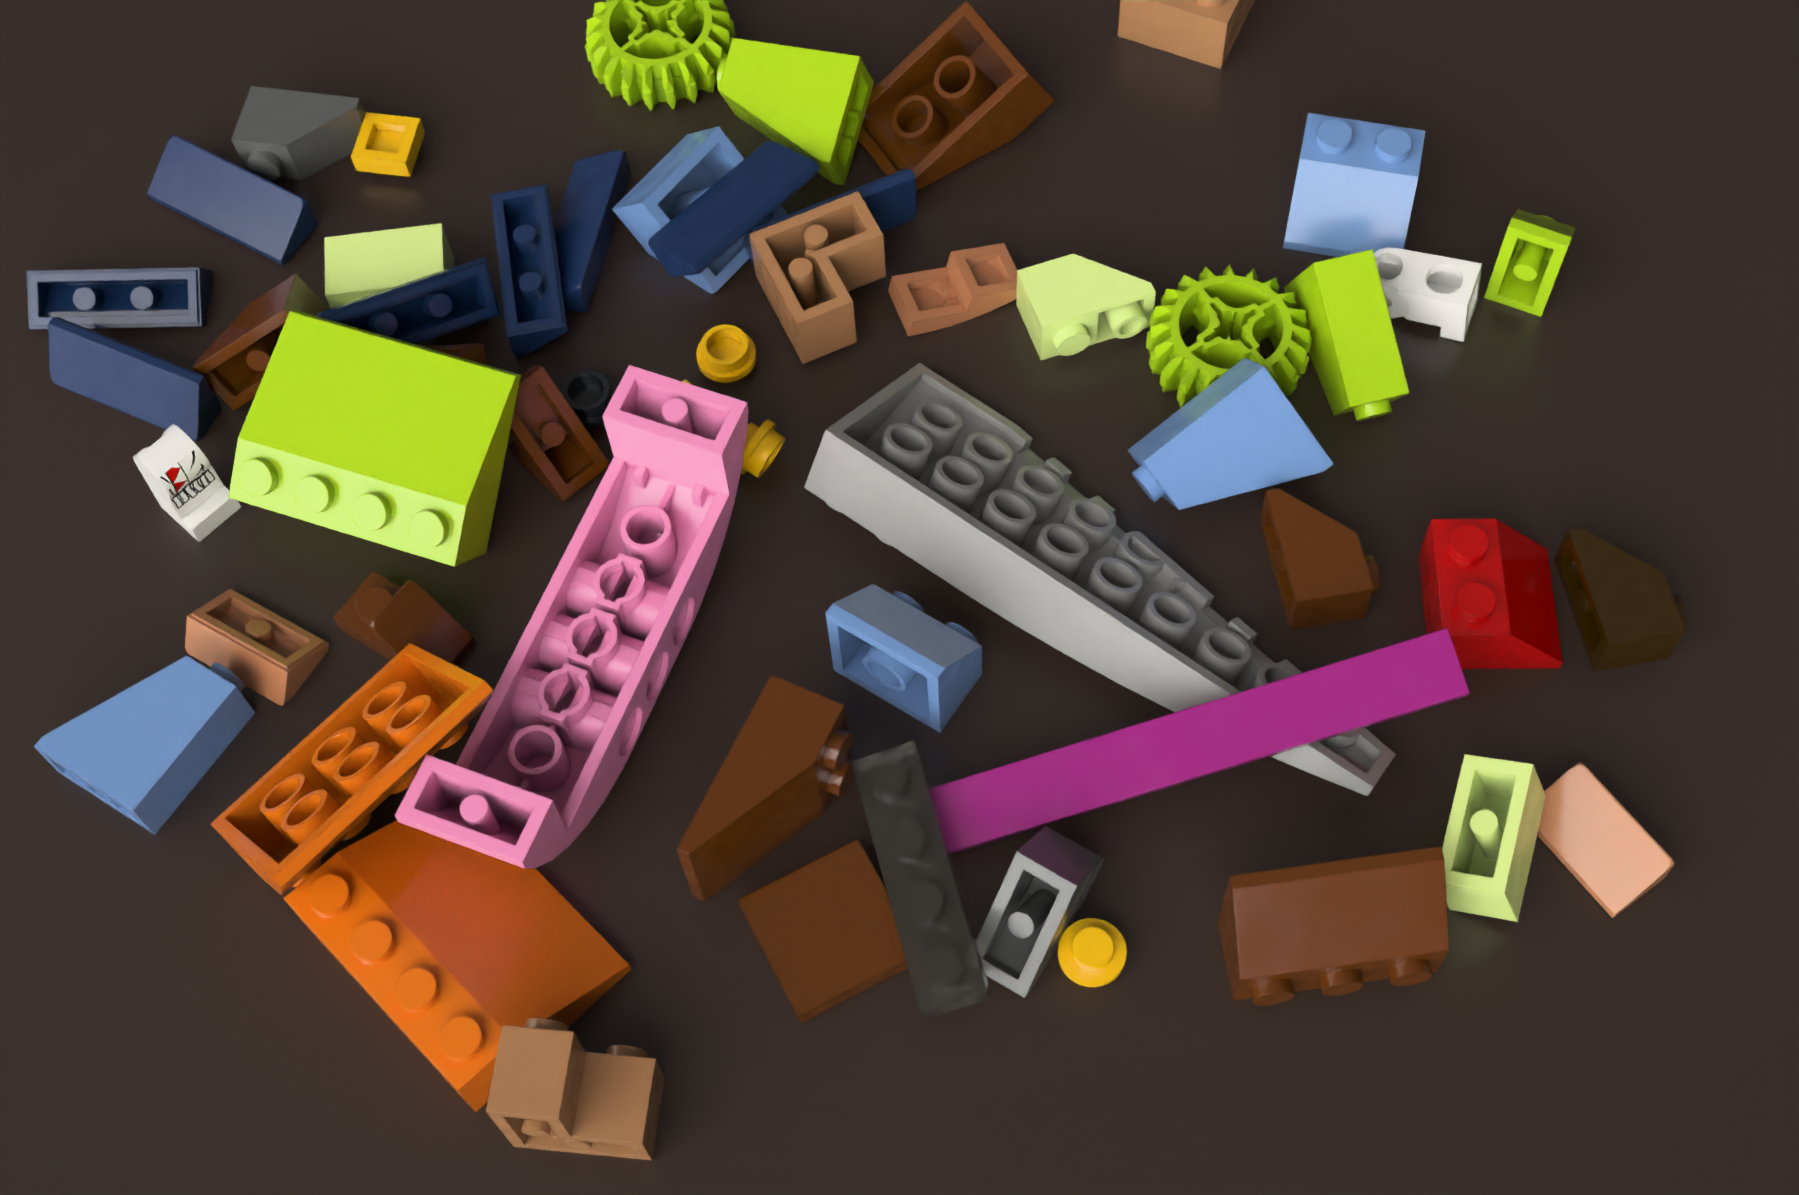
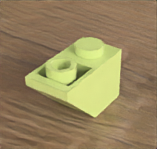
[1016,254,1156,360]

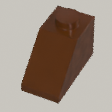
[192,273,329,411]
[1259,488,1379,631]

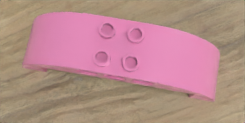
[395,365,749,869]

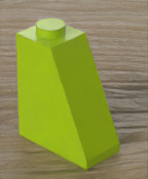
[717,38,874,186]
[1284,249,1409,421]

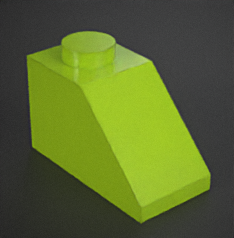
[1484,209,1576,317]

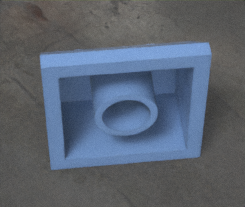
[1283,113,1425,257]
[612,126,788,294]
[825,584,982,733]

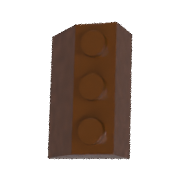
[1217,846,1449,1006]

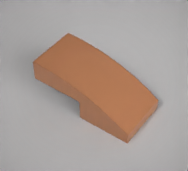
[888,243,1017,336]

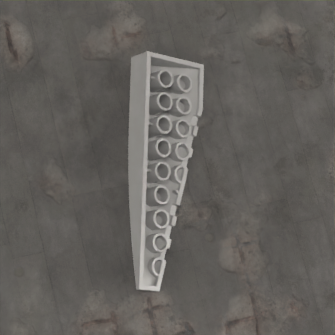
[804,363,1396,797]

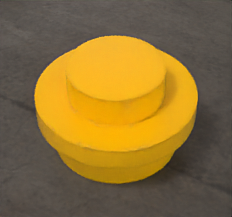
[696,324,757,383]
[741,419,786,478]
[1057,918,1127,987]

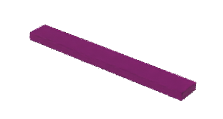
[927,628,1470,855]

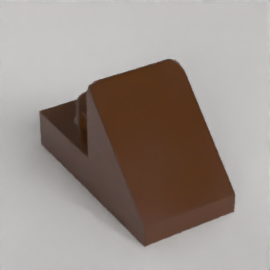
[508,365,610,502]
[333,571,476,666]

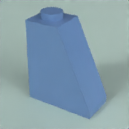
[1127,358,1334,510]
[34,656,255,835]

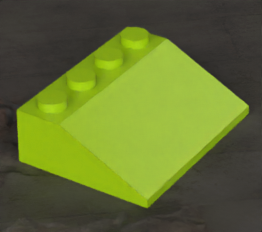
[228,310,521,567]

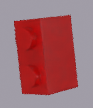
[1418,518,1563,669]

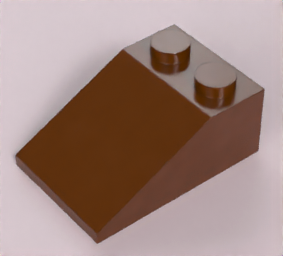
[858,0,1055,191]
[676,674,856,902]

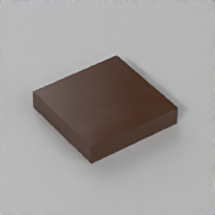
[738,839,922,1024]

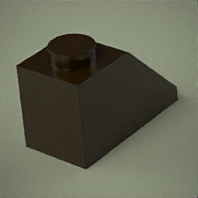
[1554,527,1687,672]

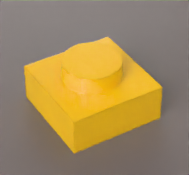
[351,112,425,177]

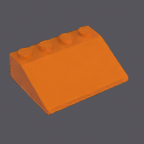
[210,643,493,896]
[283,820,631,1112]

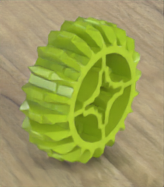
[585,0,735,111]
[1146,264,1312,408]

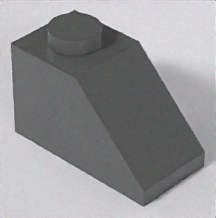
[231,86,366,181]
[966,826,1104,998]

